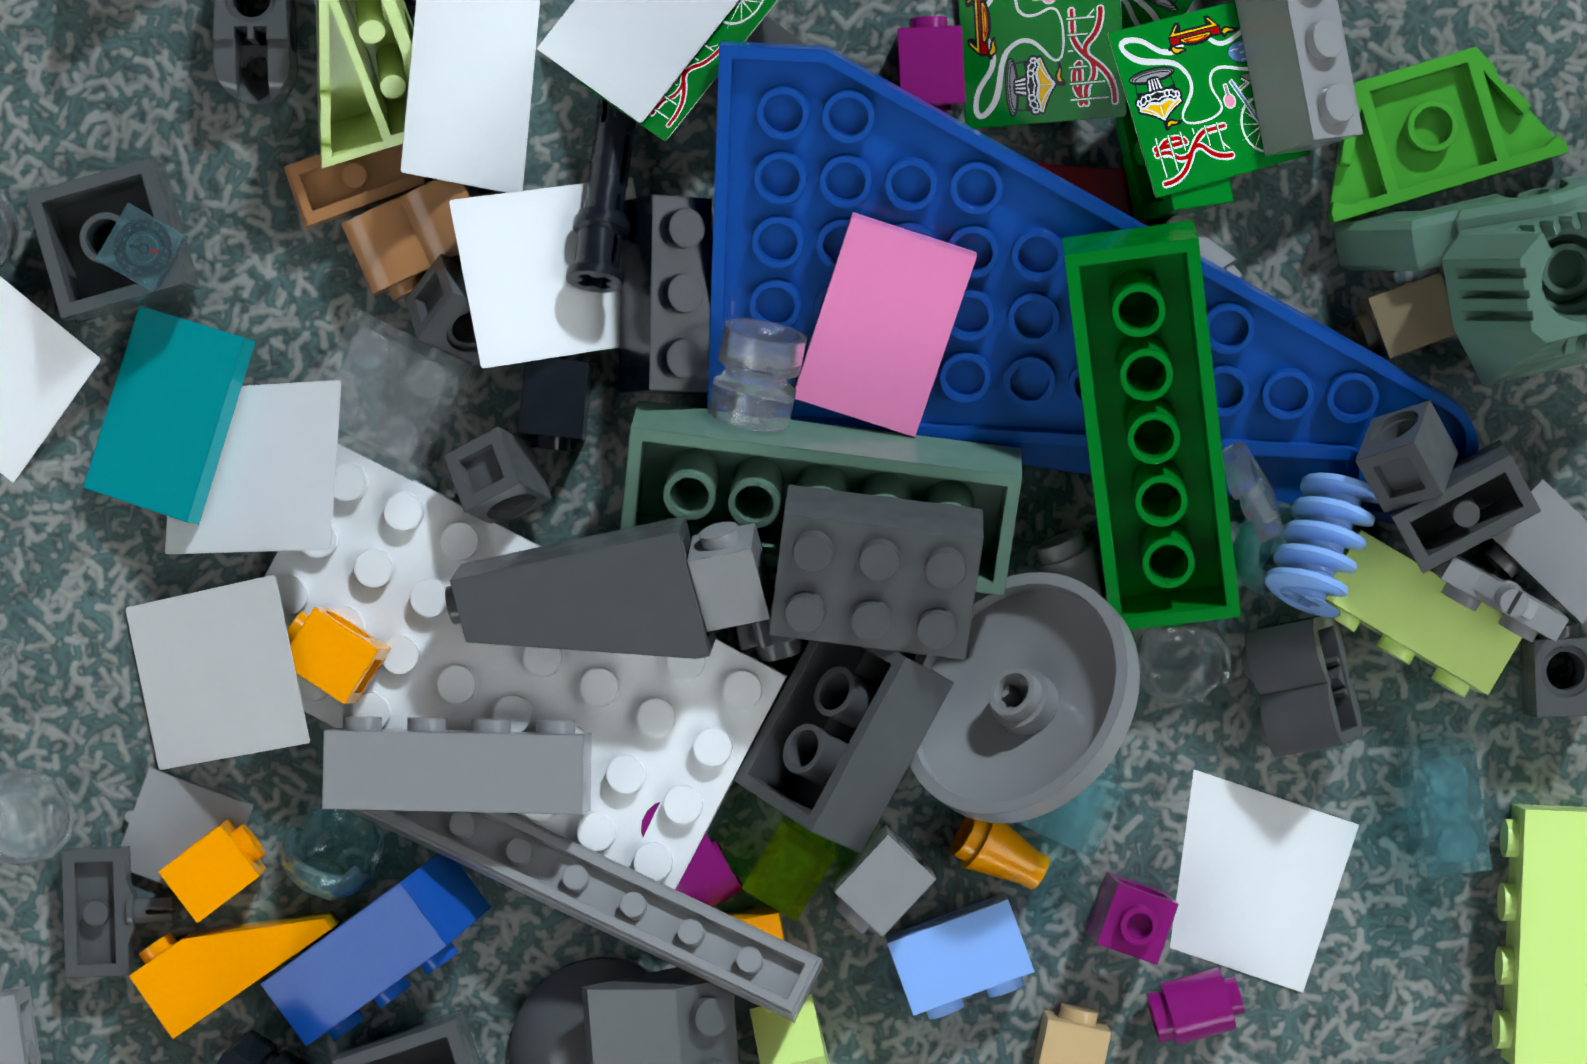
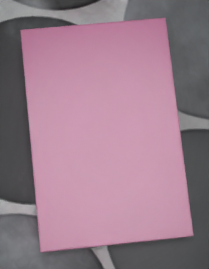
[792,212,977,437]

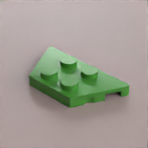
[1327,47,1569,225]

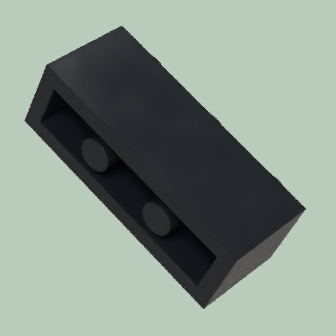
[619,195,712,394]

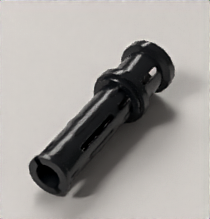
[566,98,636,293]

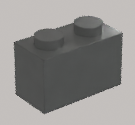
[1389,440,1541,573]

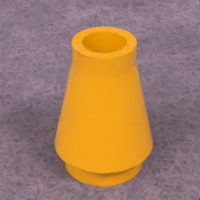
[950,817,1050,890]

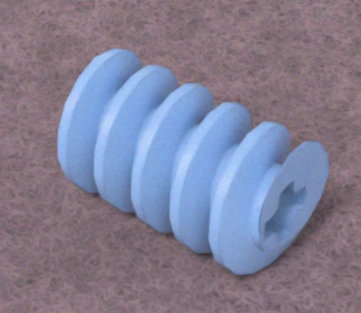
[1265,472,1379,618]

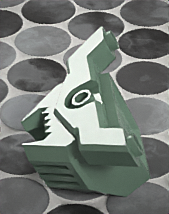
[1333,172,1587,387]

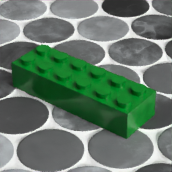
[1061,220,1241,630]

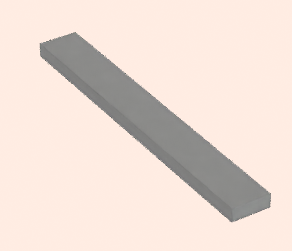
[348,810,824,1023]

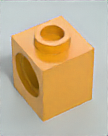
[287,607,392,704]
[158,818,267,923]

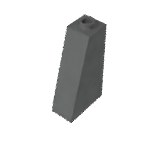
[445,516,716,659]

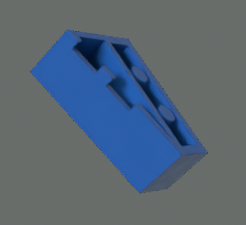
[260,853,491,1046]

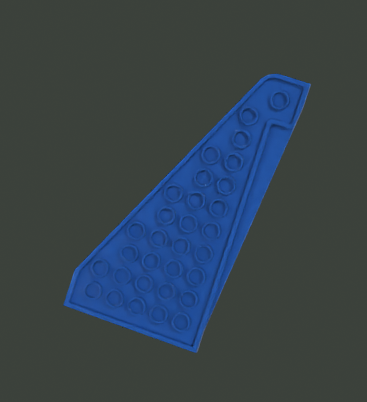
[707,41,1479,524]

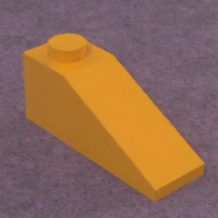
[129,911,340,1039]

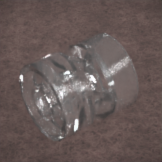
[708,318,807,432]

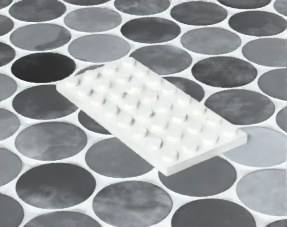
[265,440,788,890]

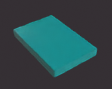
[83,305,256,525]

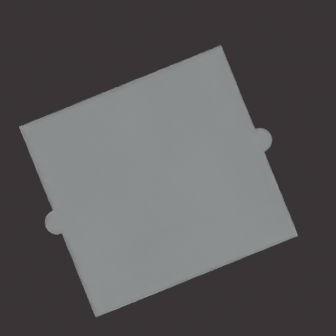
[121,767,255,886]

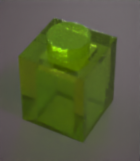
[741,817,836,922]

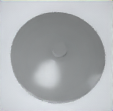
[909,572,1140,823]

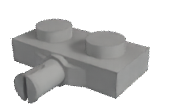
[1432,555,1569,642]

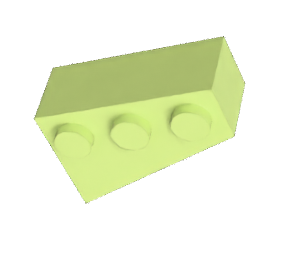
[316,0,414,168]

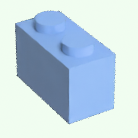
[886,892,1035,1019]

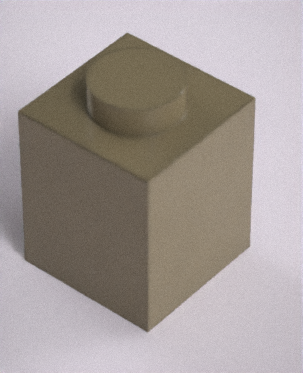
[1354,272,1457,360]

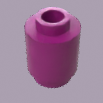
[1146,967,1245,1045]

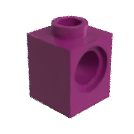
[896,16,965,112]
[1086,872,1179,965]

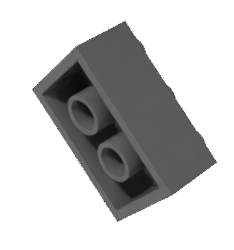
[769,484,984,660]
[734,640,954,854]

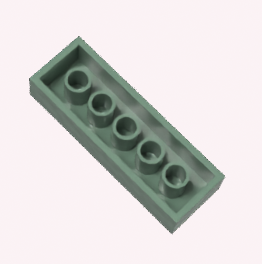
[620,400,1022,596]

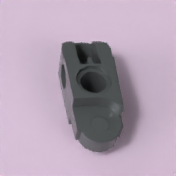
[213,0,299,108]

